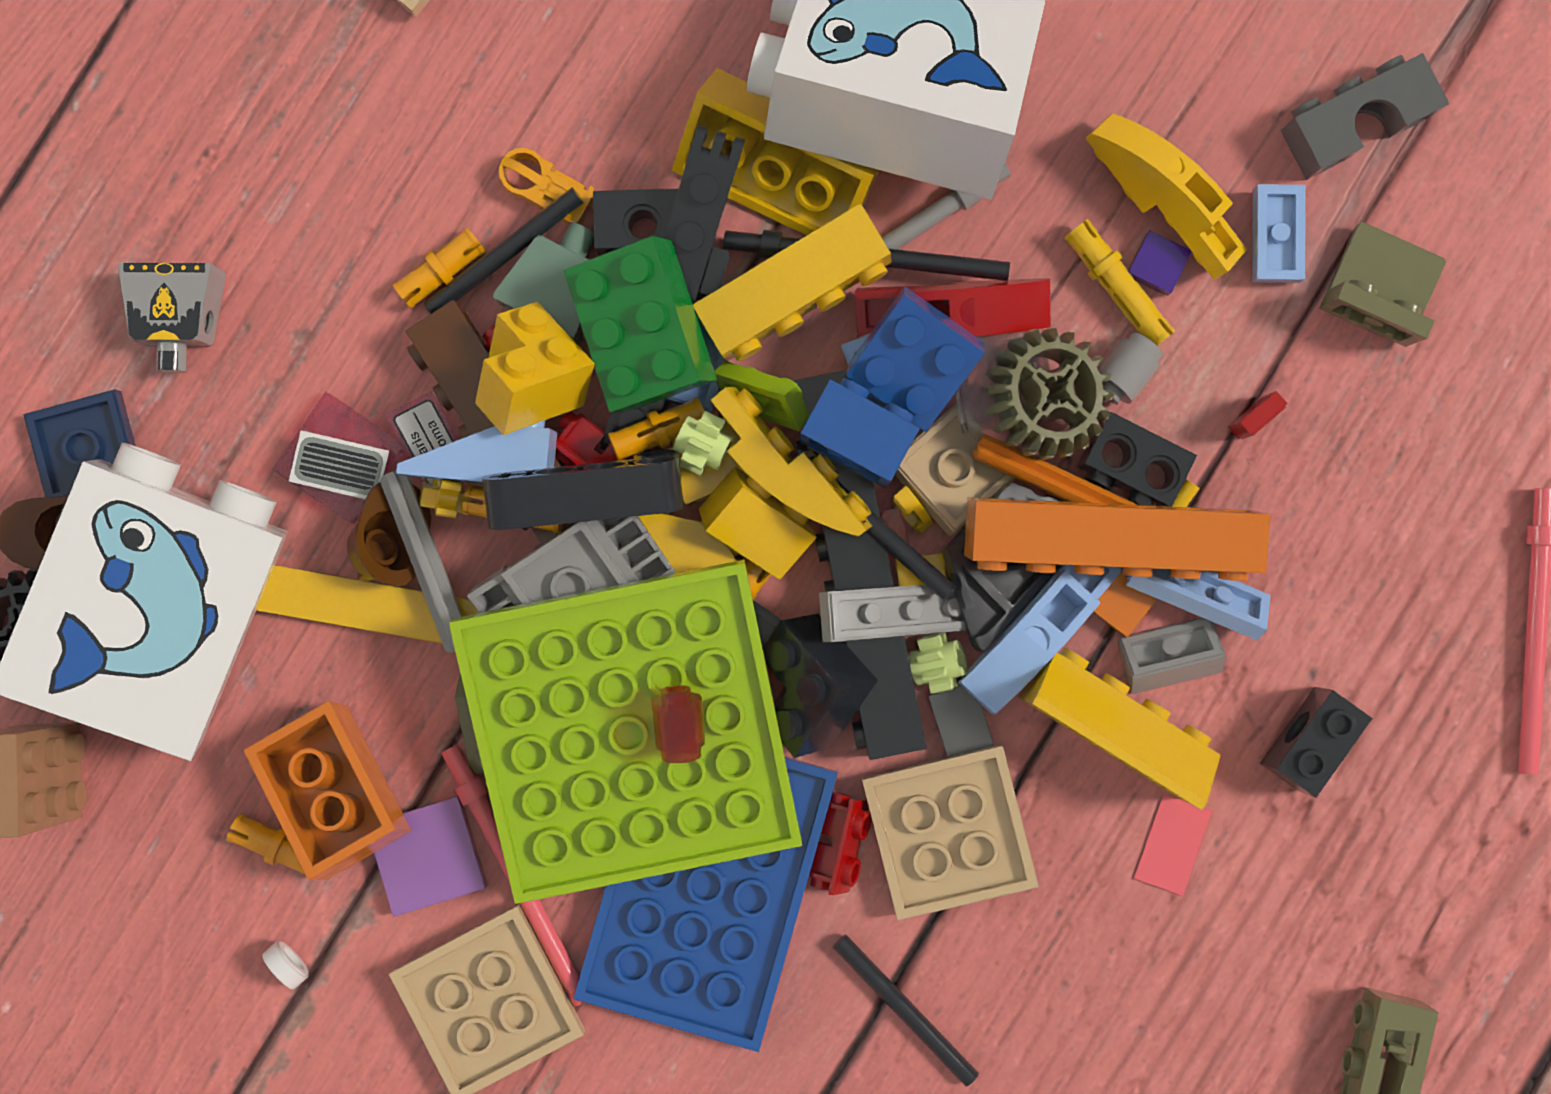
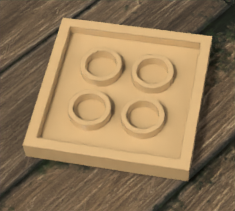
[862,744,1039,920]
[389,903,586,1094]

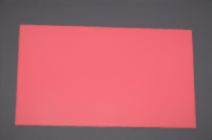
[1134,794,1212,896]

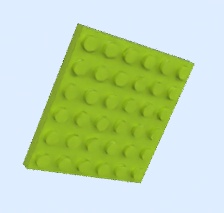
[449,560,803,904]

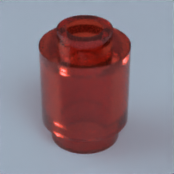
[651,685,706,763]

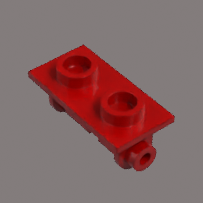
[555,411,634,466]
[809,792,872,896]

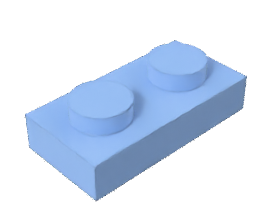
[1252,184,1306,283]

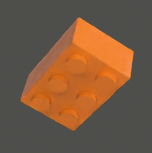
[243,701,412,880]

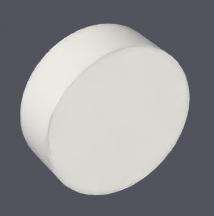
[262,941,308,989]

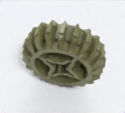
[982,328,1115,460]

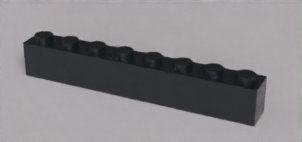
[794,370,927,760]

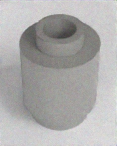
[1098,332,1163,405]

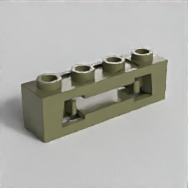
[1340,987,1439,1094]

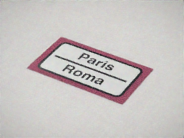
[385,391,458,484]

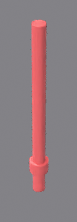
[1518,488,1551,775]
[441,744,584,1007]

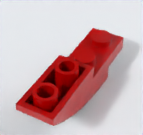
[855,278,1051,338]

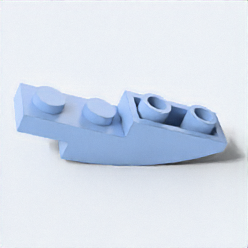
[958,565,1122,715]

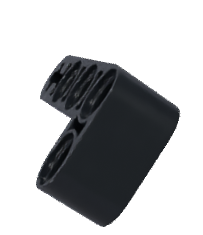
[482,449,684,530]

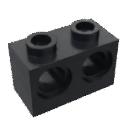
[1077,412,1197,507]

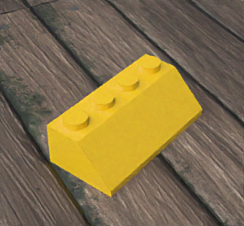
[671,68,880,236]
[1018,647,1221,810]

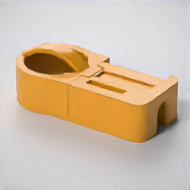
[499,148,595,225]

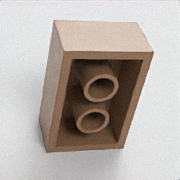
[0,722,87,838]

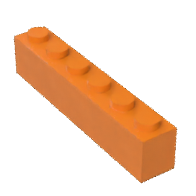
[964,497,1271,581]

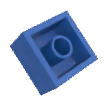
[846,286,985,432]
[799,378,920,488]

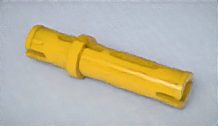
[1064,219,1176,346]

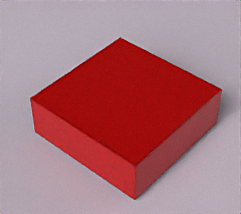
[1228,391,1288,439]

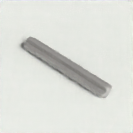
[380,471,463,653]

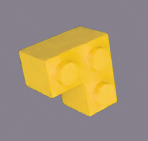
[475,301,595,436]

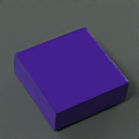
[1128,230,1192,296]

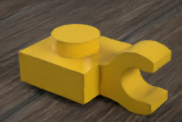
[419,479,472,519]

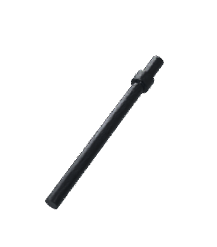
[723,230,1010,281]

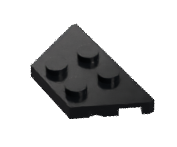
[941,483,1063,651]

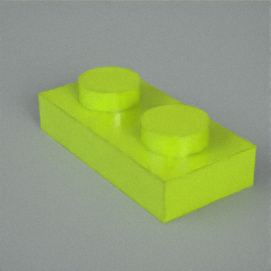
[714,361,810,431]

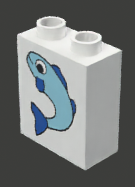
[746,0,1045,200]
[0,443,288,761]

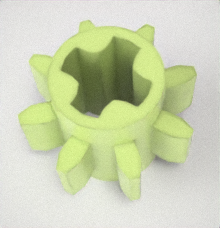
[673,411,733,476]
[909,632,967,694]

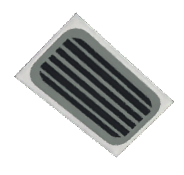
[289,430,389,499]

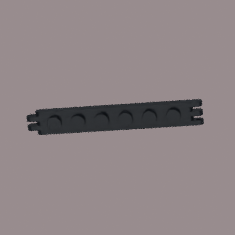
[600,124,745,457]

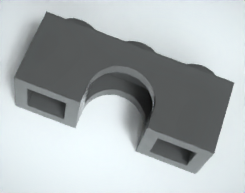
[1281,53,1449,180]

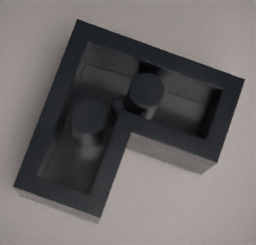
[763,613,878,758]

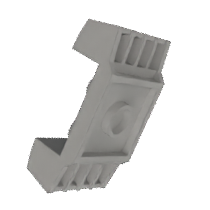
[467,516,676,613]

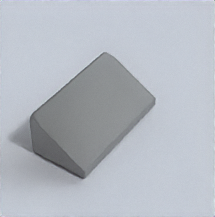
[1118,618,1226,694]

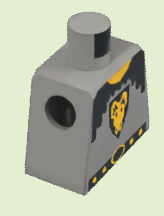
[118,263,226,373]

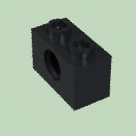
[593,188,679,256]
[1260,687,1373,798]

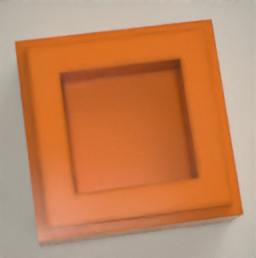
[1093,572,1156,638]

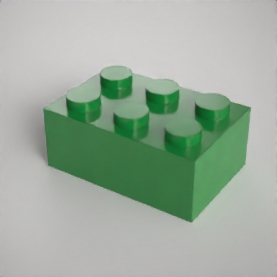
[563,236,717,413]

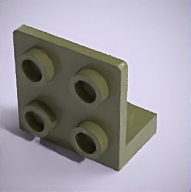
[1319,222,1446,347]

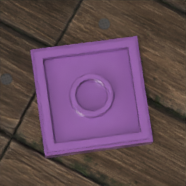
[374,796,488,917]

